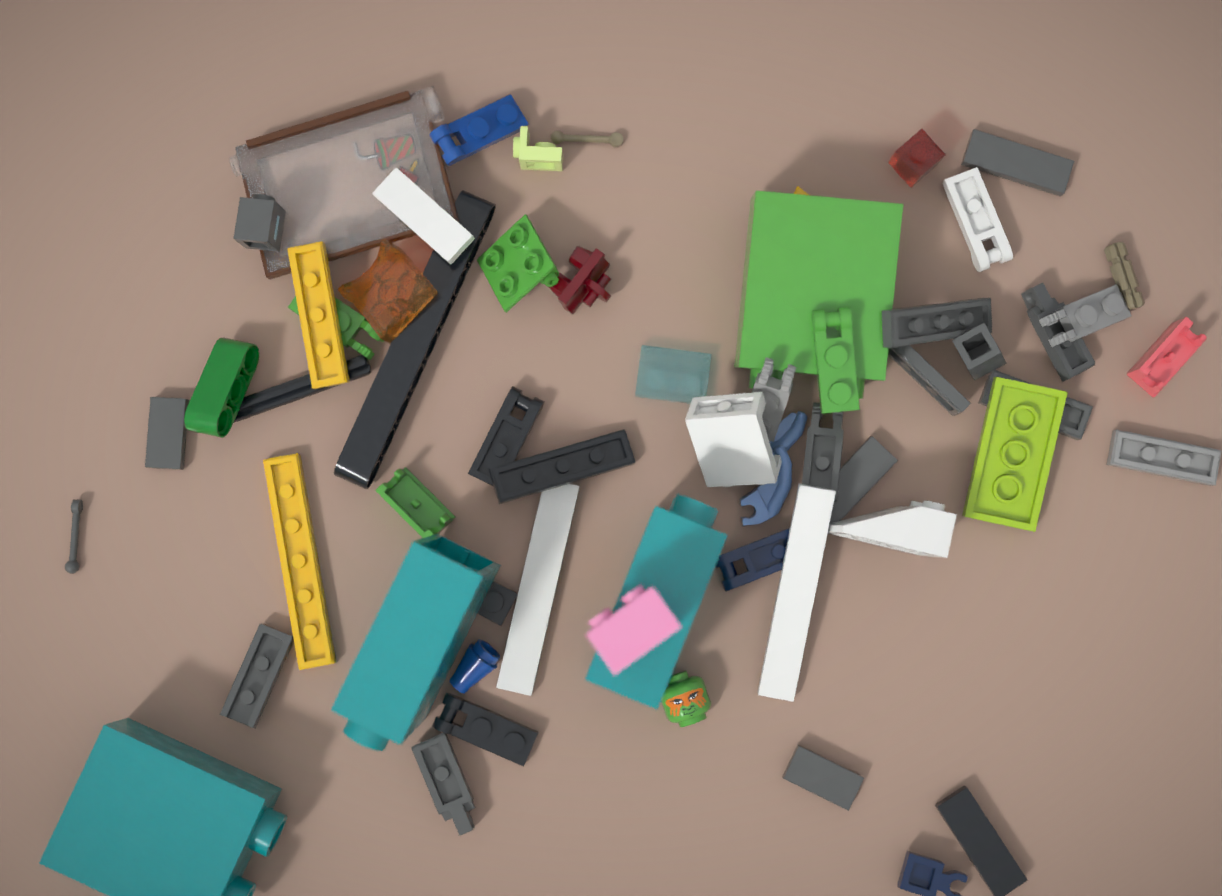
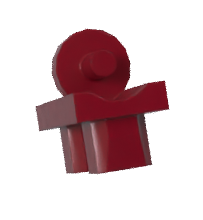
[549,246,611,315]

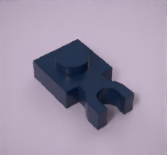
[897,851,968,896]

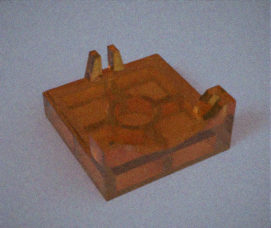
[337,238,438,344]

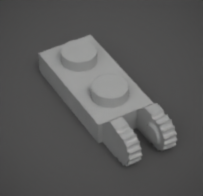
[1039,284,1132,347]
[752,357,796,442]

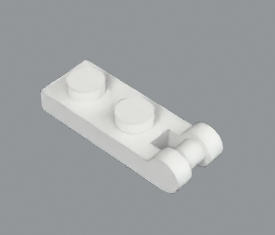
[942,167,1013,272]

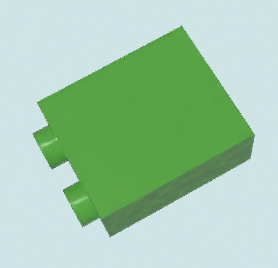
[734,190,903,399]

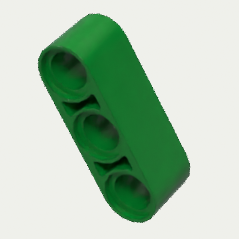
[184,337,259,438]

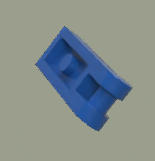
[429,94,529,166]

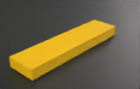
[287,241,350,389]

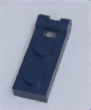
[715,528,790,592]

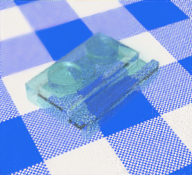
[635,345,712,404]

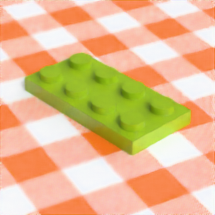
[962,377,1068,532]

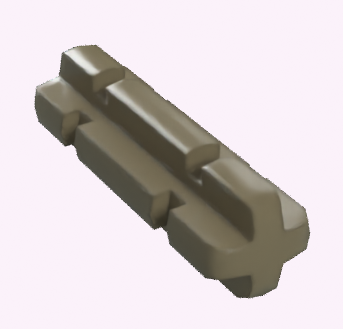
[1104,242,1145,311]

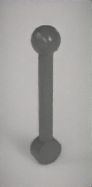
[65,499,83,574]

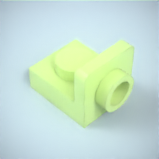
[513,126,563,171]

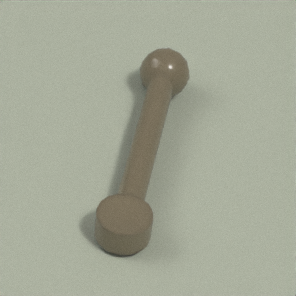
[551,130,623,148]

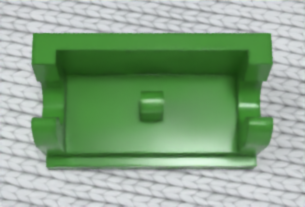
[375,467,456,538]

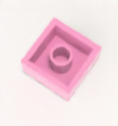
[586,584,681,675]

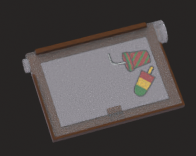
[229,86,460,280]

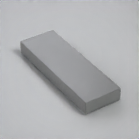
[1106,429,1222,486]

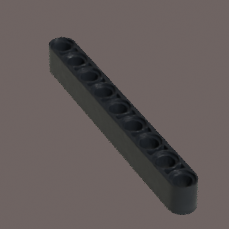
[334,190,496,489]

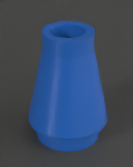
[449,639,500,694]

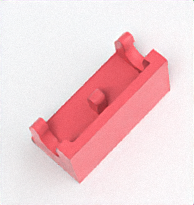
[1127,317,1207,397]

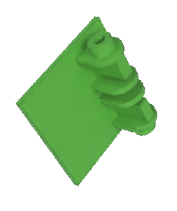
[477,214,559,312]

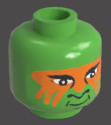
[661,671,711,727]

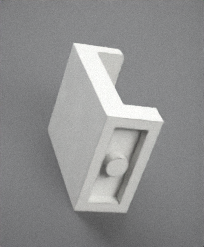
[685,392,782,487]

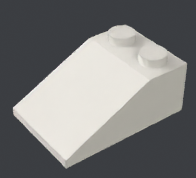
[828,501,957,558]

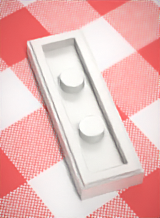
[372,167,475,265]

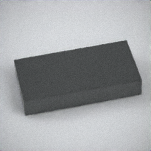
[145,397,189,470]
[782,744,864,811]

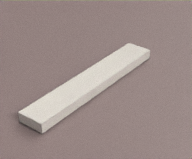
[758,483,836,702]
[496,484,580,696]

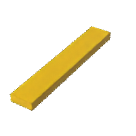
[263,453,336,670]

